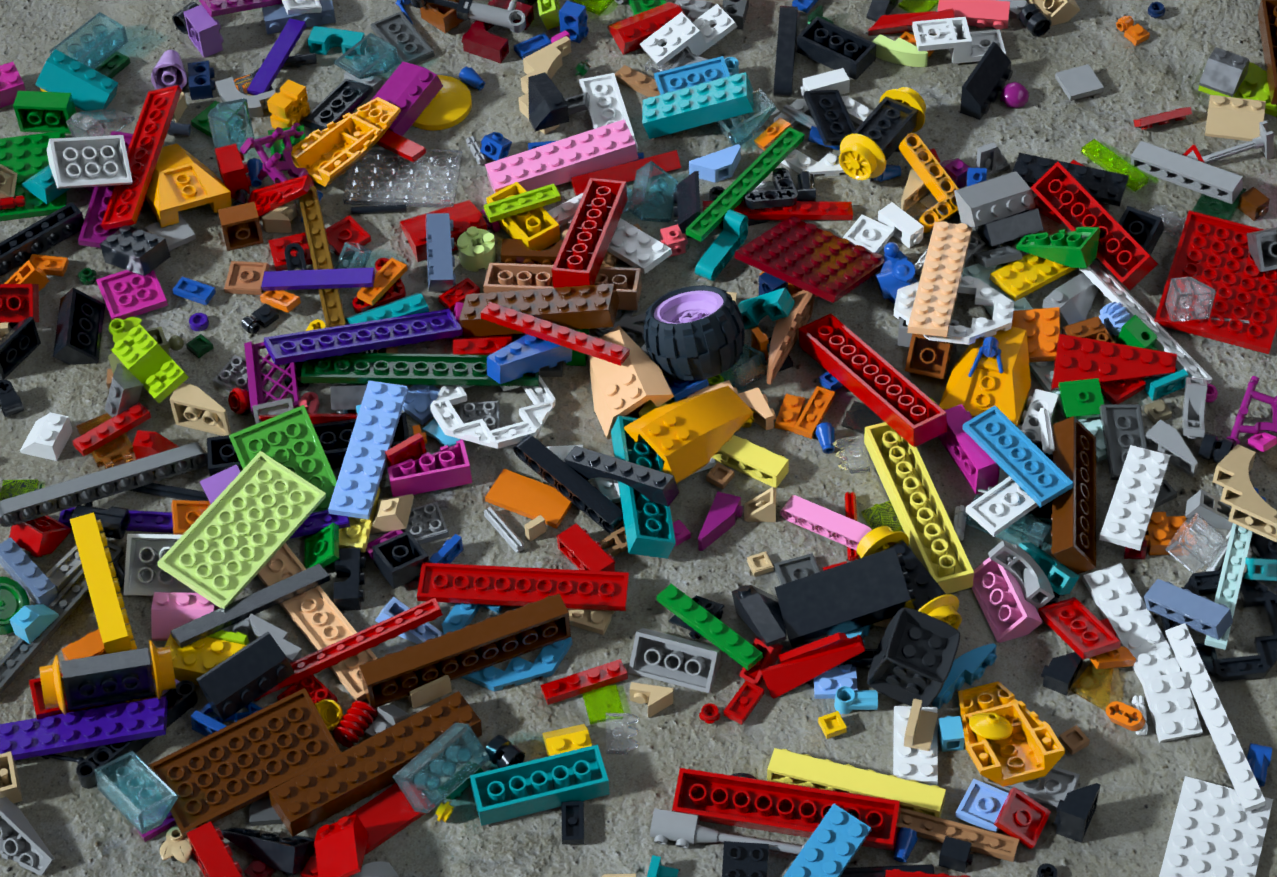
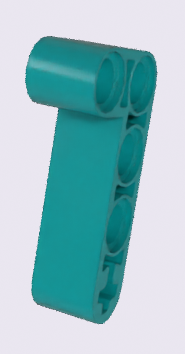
[695,209,748,281]

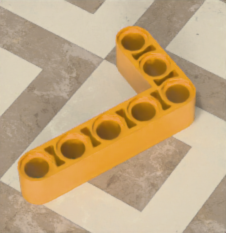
[899,133,959,233]

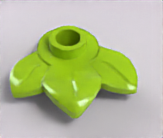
[108,317,142,343]

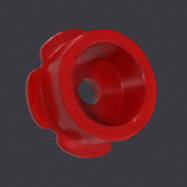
[699,703,721,724]

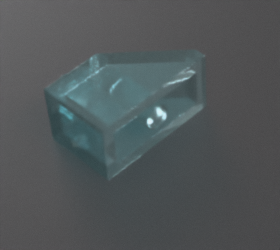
[334,242,372,269]

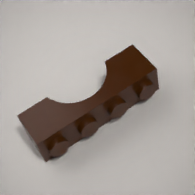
[500,239,564,265]

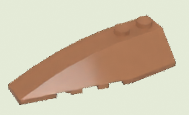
[767,290,816,385]

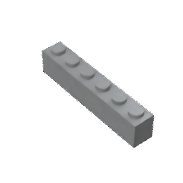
[1131,141,1243,204]

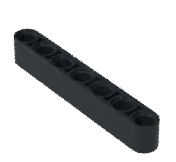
[774,6,798,96]
[513,434,624,534]
[76,680,198,789]

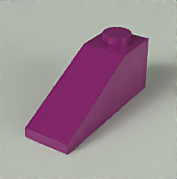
[698,491,743,551]

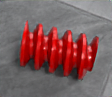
[333,701,378,748]

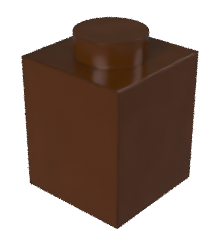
[1238,187,1270,221]

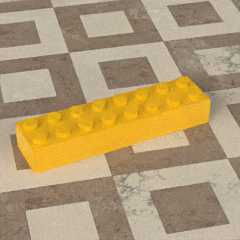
[70,512,137,654]

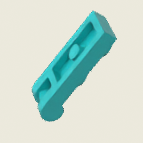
[1244,557,1277,581]

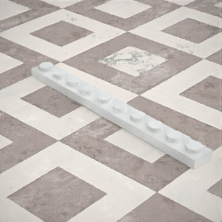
[1079,259,1212,384]
[1165,623,1266,813]

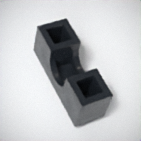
[333,548,366,611]

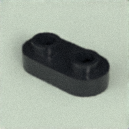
[285,243,307,271]

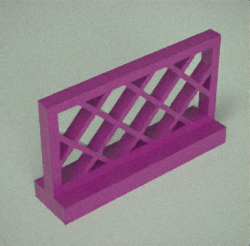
[244,341,300,415]

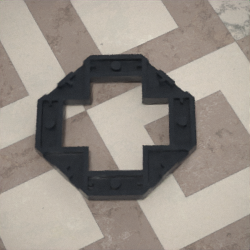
[1161,570,1277,682]

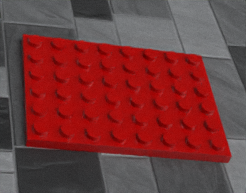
[1154,210,1277,354]

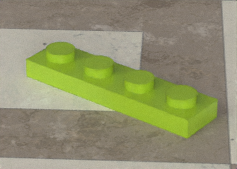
[484,183,561,223]

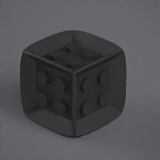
[867,608,960,707]

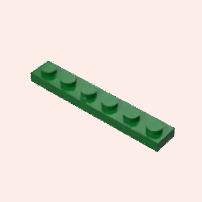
[656,584,763,671]

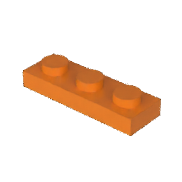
[357,258,407,306]
[793,386,835,439]

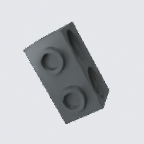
[722,0,749,29]

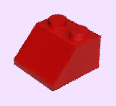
[9,515,71,557]

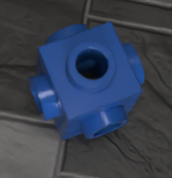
[480,132,512,161]

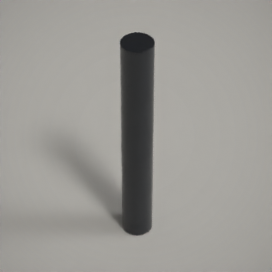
[351,204,407,214]

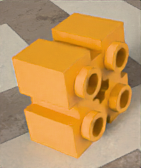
[267,79,310,129]

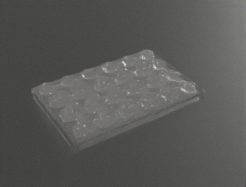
[343,147,463,208]

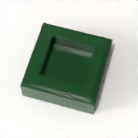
[186,334,214,358]

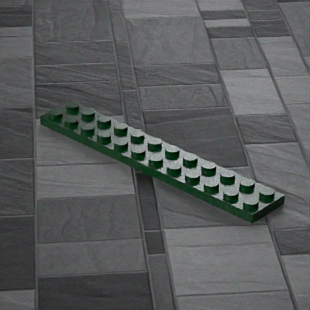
[301,353,539,387]

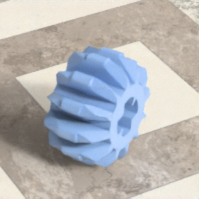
[1099,302,1131,336]

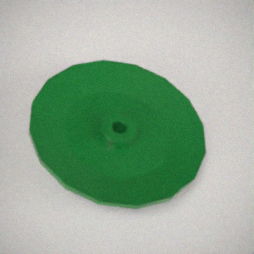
[0,576,30,635]

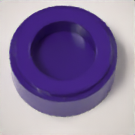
[189,313,209,332]

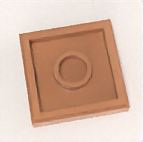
[224,261,269,295]

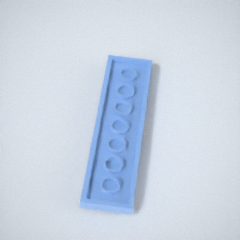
[328,381,408,520]

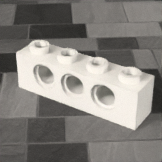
[1018,389,1059,441]

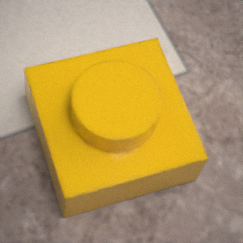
[818,711,847,739]

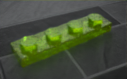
[1081,139,1149,192]

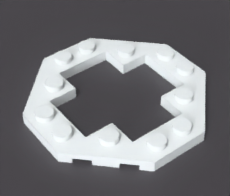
[774,96,873,177]
[893,276,1014,345]
[430,375,555,449]

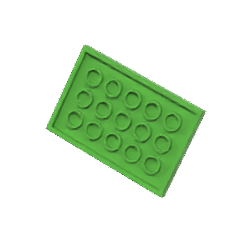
[229,405,337,513]

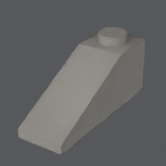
[1145,419,1198,477]
[1185,489,1233,530]

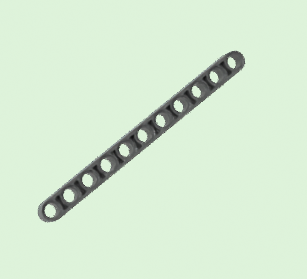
[0,442,208,527]

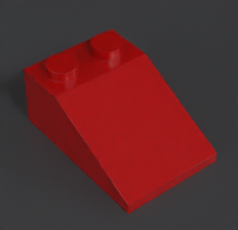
[314,814,369,877]

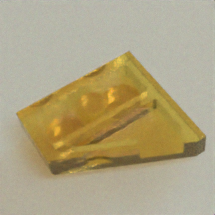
[1071,662,1113,711]

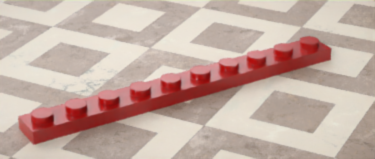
[254,598,443,701]

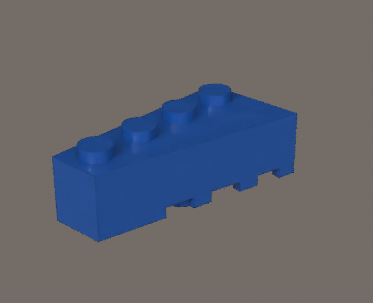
[487,334,572,384]

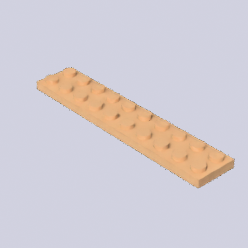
[907,221,972,337]
[257,543,378,701]

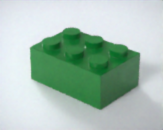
[13,91,78,134]

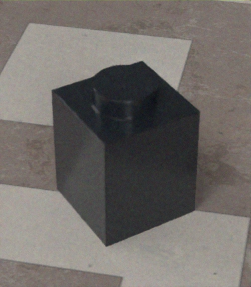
[939,836,974,873]

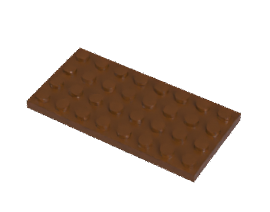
[147,688,341,838]

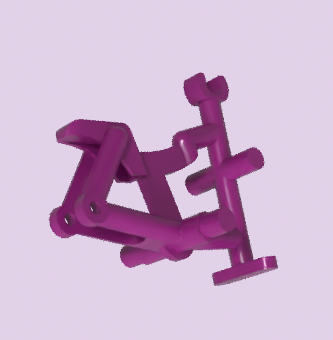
[240,123,314,187]
[1226,376,1277,446]

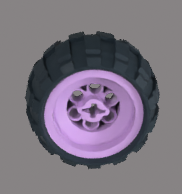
[644,285,745,381]

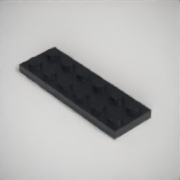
[1013,153,1129,207]

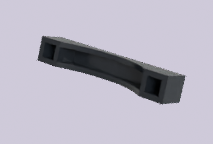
[564,446,679,507]

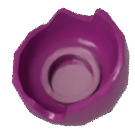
[1000,82,1029,108]

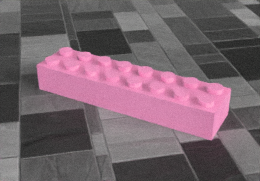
[485,119,638,193]

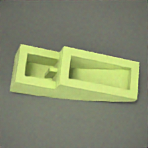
[872,34,928,67]

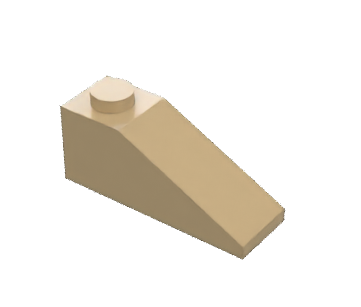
[901,160,935,212]

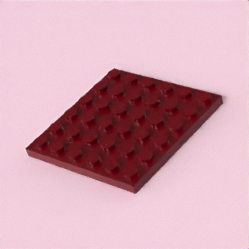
[734,216,885,303]

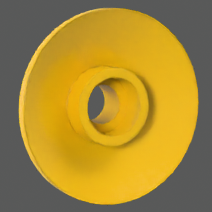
[969,713,1013,740]

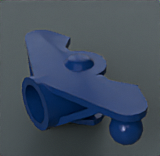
[876,242,918,305]

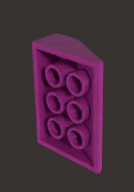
[372,61,443,136]

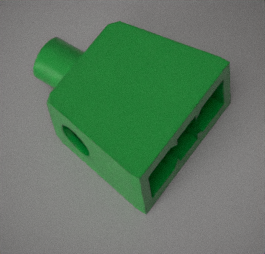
[1116,315,1159,351]

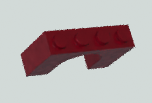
[462,0,534,63]

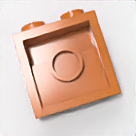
[1144,512,1192,555]

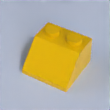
[542,724,592,756]

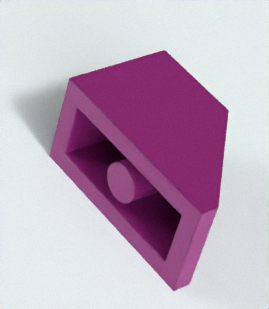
[940,158,970,189]

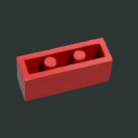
[557,523,615,572]

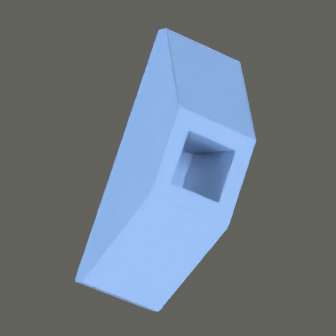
[689,144,741,183]

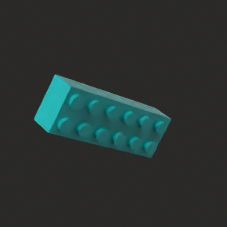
[642,72,754,139]
[470,744,610,826]

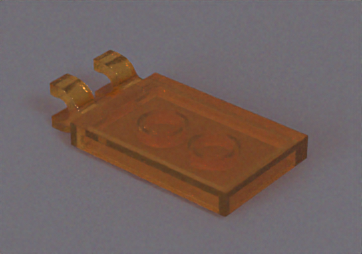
[76,413,134,469]

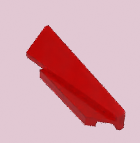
[868,8,955,36]

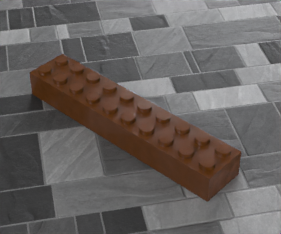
[359,594,571,708]
[269,691,482,837]

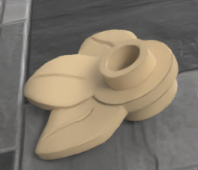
[160,826,192,864]

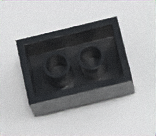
[100,225,171,276]

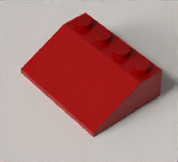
[400,200,487,262]

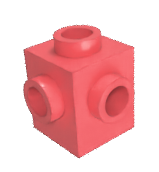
[659,224,688,258]

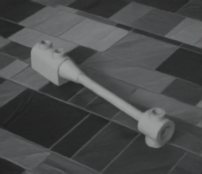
[650,808,808,854]

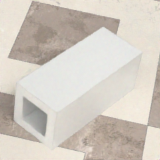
[801,68,850,96]
[878,202,924,249]

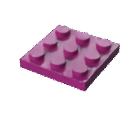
[96,270,168,320]

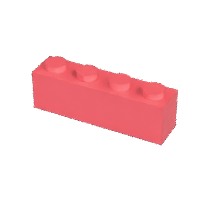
[938,0,1010,29]

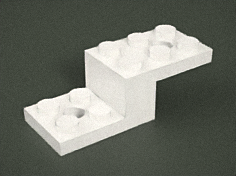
[640,4,737,67]
[912,17,1006,64]

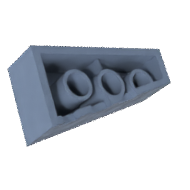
[426,213,456,292]

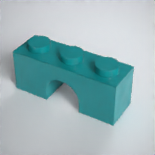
[308,26,366,60]
[738,288,795,329]
[1019,542,1080,595]

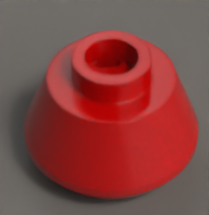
[228,388,251,414]

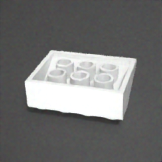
[47,135,133,189]
[124,534,197,596]

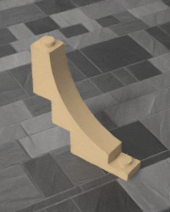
[519,36,571,135]
[1212,444,1277,542]

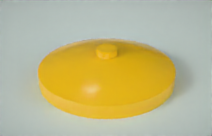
[412,75,472,131]

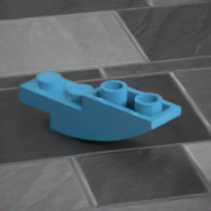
[932,643,997,709]

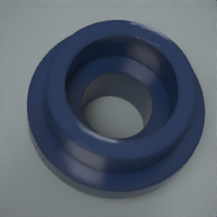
[1147,2,1165,18]

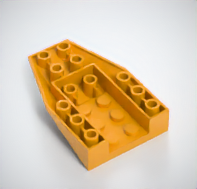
[145,143,232,228]
[939,326,1031,427]

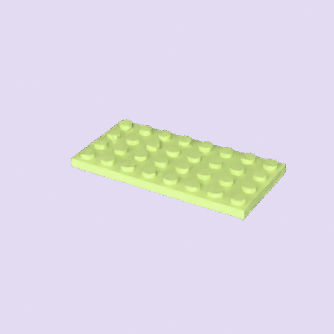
[158,451,326,609]

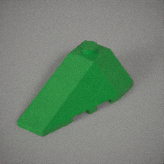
[1016,227,1100,269]

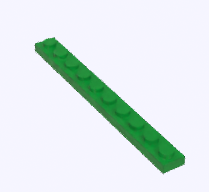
[686,127,805,242]

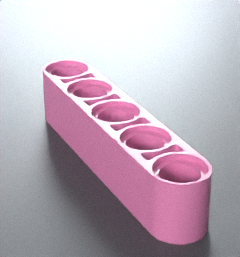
[780,495,872,551]

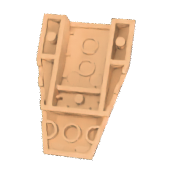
[588,326,674,440]

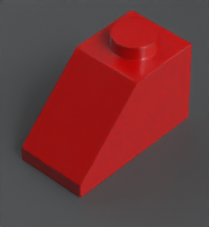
[132,430,179,460]
[739,637,783,685]

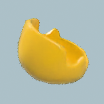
[314,699,343,732]

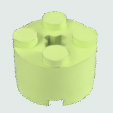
[457,226,496,272]

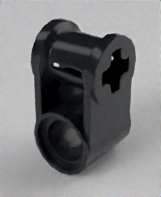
[0,380,24,418]

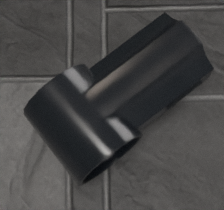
[797,171,816,201]

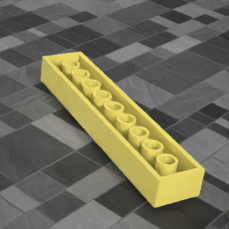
[864,422,974,594]

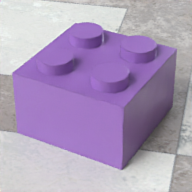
[184,4,223,58]

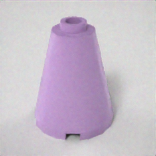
[151,50,187,90]

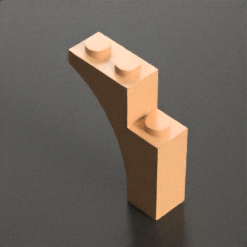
[685,380,776,430]

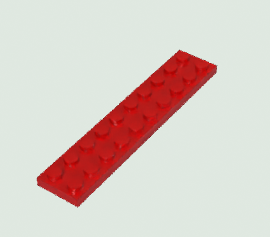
[101,85,182,230]
[417,562,629,611]

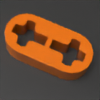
[1106,701,1145,731]

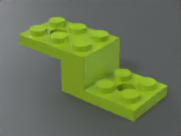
[111,324,189,404]

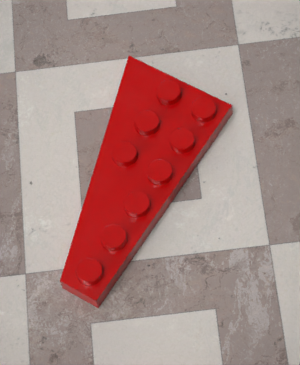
[1051,334,1177,391]

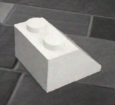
[20,412,73,461]

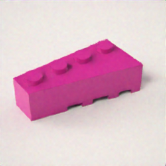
[387,439,472,497]

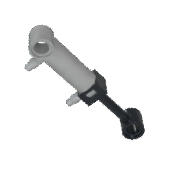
[410,0,526,33]

